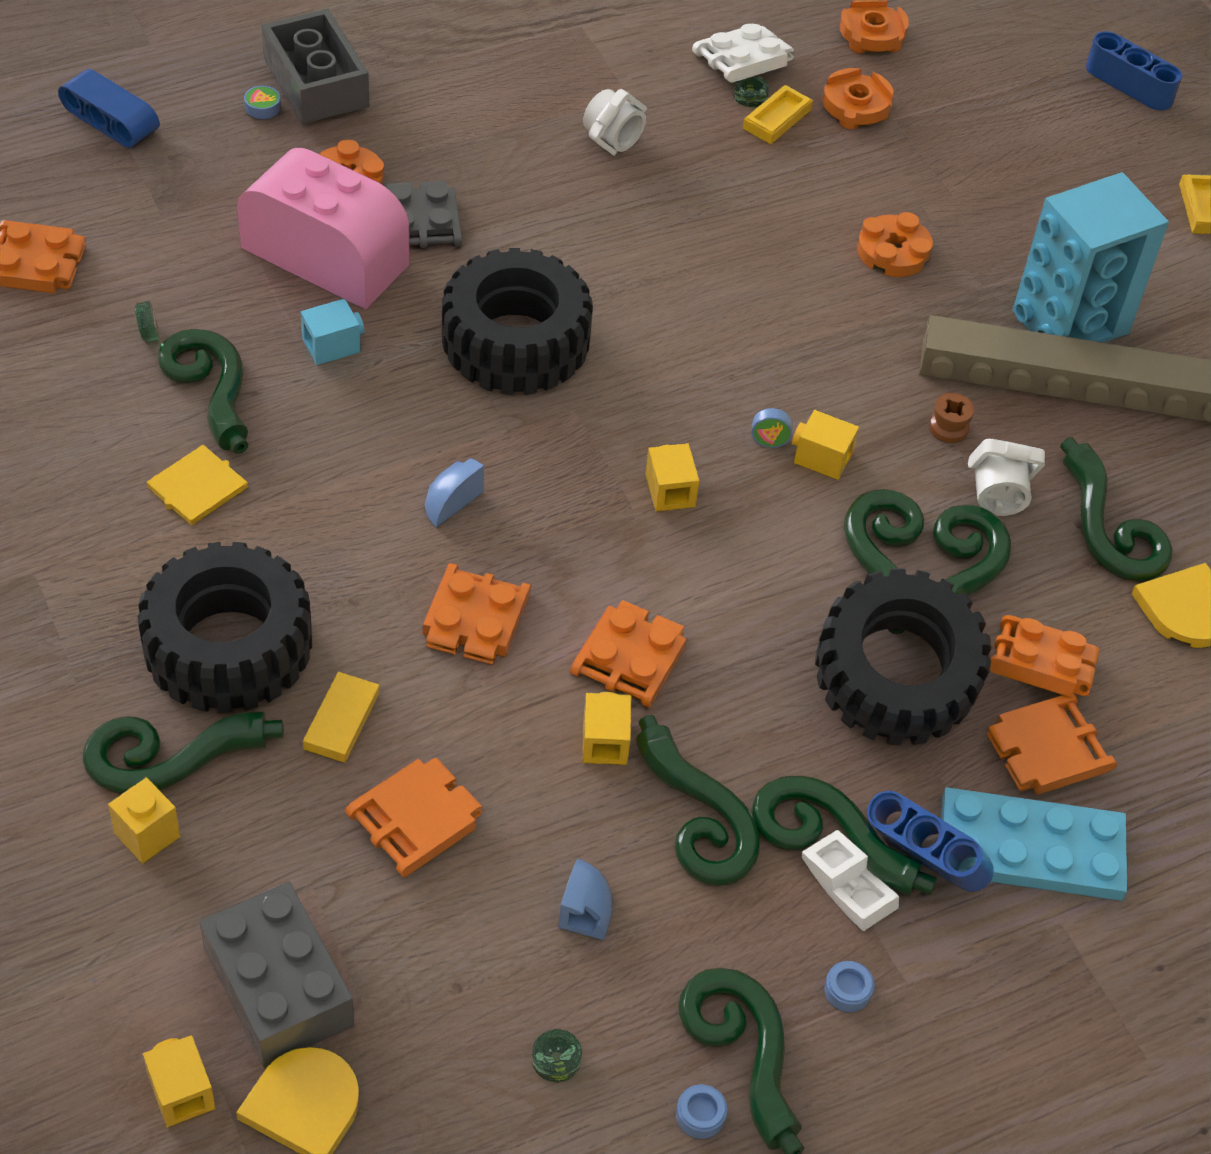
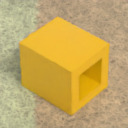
[792,410,859,480]
[645,443,699,512]
[582,692,631,765]
[108,777,181,864]
[143,1035,216,1128]

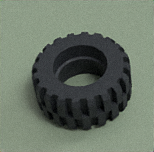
[442,248,593,395]
[137,542,313,713]
[815,568,992,746]

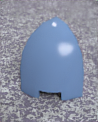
[424,458,484,528]
[558,859,613,940]

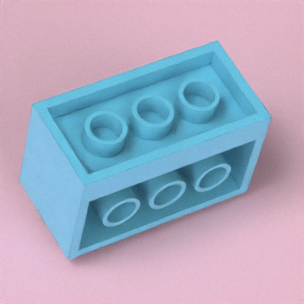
[1012,172,1169,343]

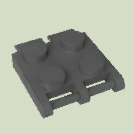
[387,180,462,249]

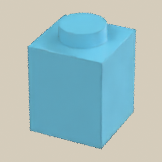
[300,299,365,365]

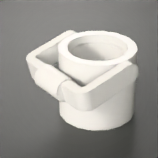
[583,89,647,156]
[968,439,1045,516]

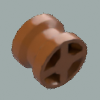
[929,393,974,443]

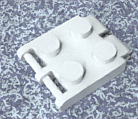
[692,23,794,83]

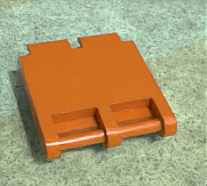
[0,220,87,293]
[423,563,532,665]
[570,600,687,708]
[990,615,1099,697]
[986,693,1118,795]
[345,758,483,877]

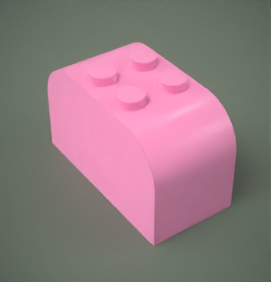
[237,148,409,310]

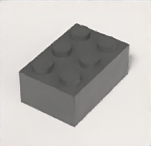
[261,9,370,124]
[199,881,354,1068]

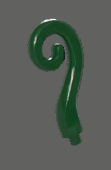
[158,329,248,454]
[1060,437,1173,582]
[844,489,924,634]
[933,505,1011,596]
[83,712,284,794]
[636,715,760,886]
[751,776,937,897]
[678,968,805,1154]

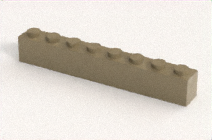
[919,315,1211,422]

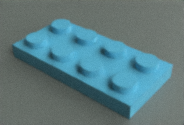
[941,787,1127,901]

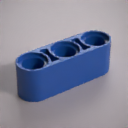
[1086,31,1182,111]
[58,69,160,148]
[867,791,994,892]

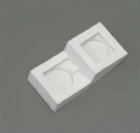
[802,830,899,931]

